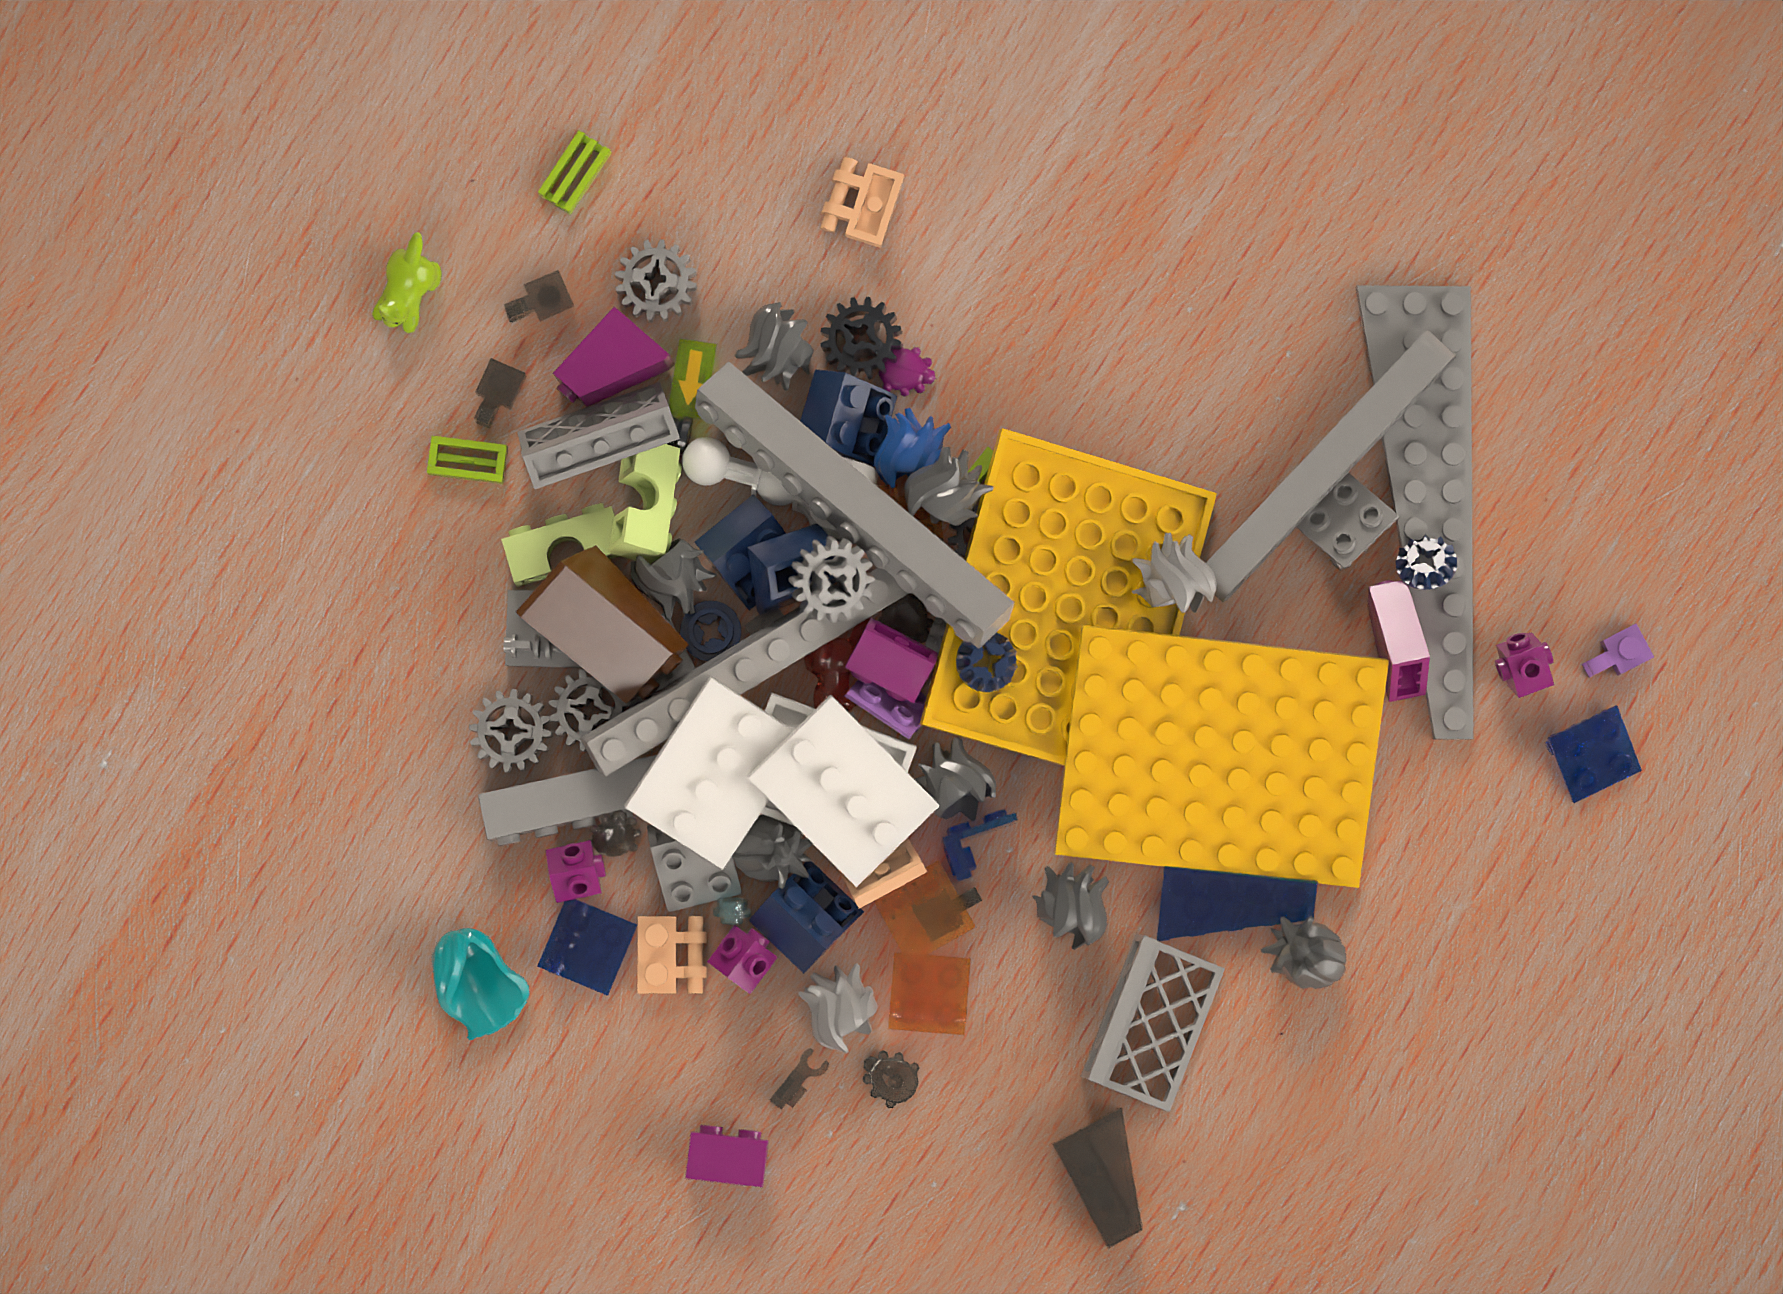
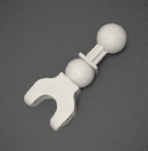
[682,437,879,542]

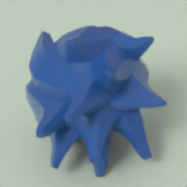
[874,408,951,489]

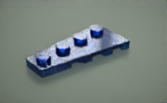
[1156,866,1318,941]

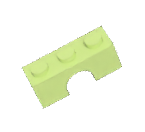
[608,444,682,564]
[501,503,620,587]

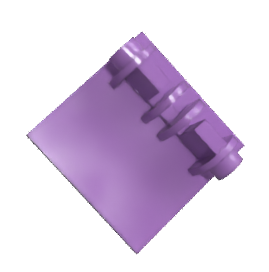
[845,680,926,739]

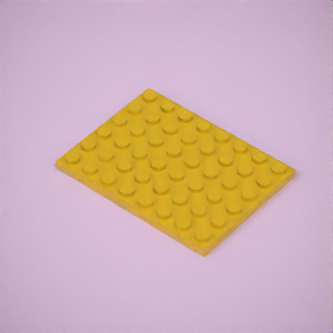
[919,428,1217,766]
[1054,625,1389,888]

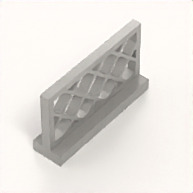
[517,382,680,489]
[1080,934,1225,1112]

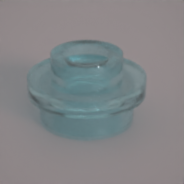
[713,897,751,925]

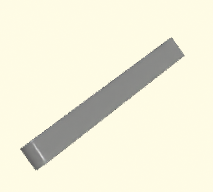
[1206,330,1456,602]

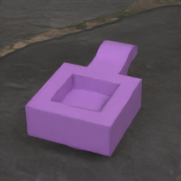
[1582,624,1654,677]

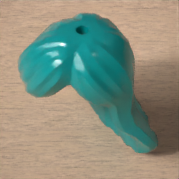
[431,928,530,1041]

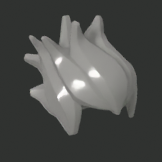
[1132,533,1217,613]
[798,964,878,1053]

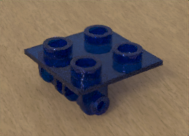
[1545,705,1642,803]
[537,899,638,996]

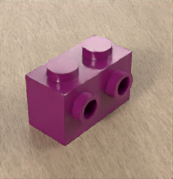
[845,618,939,703]
[685,1125,769,1187]

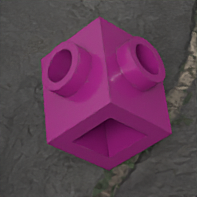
[1495,632,1554,698]
[546,840,606,903]
[707,925,778,994]

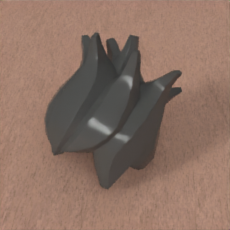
[735,302,814,391]
[904,447,993,526]
[630,538,716,620]
[914,737,996,822]
[732,814,813,888]
[1032,862,1109,950]
[1261,916,1346,989]

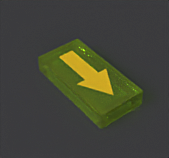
[668,338,717,420]

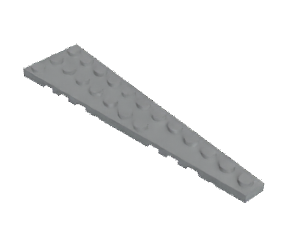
[1356,285,1473,740]

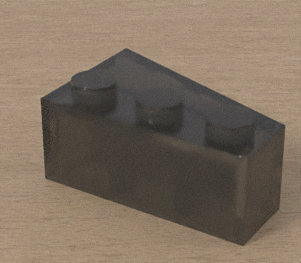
[1052,1107,1143,1248]

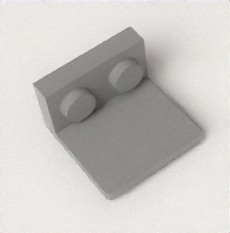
[647,825,742,912]

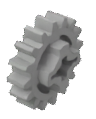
[615,239,697,323]
[789,537,875,623]
[549,669,632,752]
[469,689,553,773]

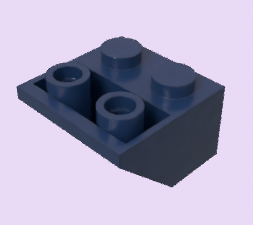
[800,369,897,467]
[694,495,786,611]
[748,523,837,615]
[748,861,864,974]

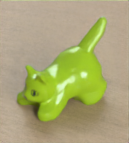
[372,232,442,333]

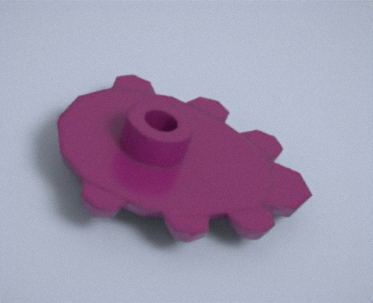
[879,347,936,397]

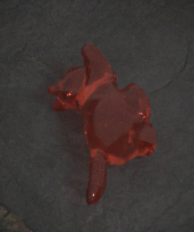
[804,617,871,712]

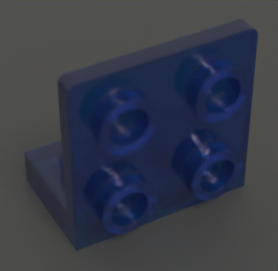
[941,809,1018,885]

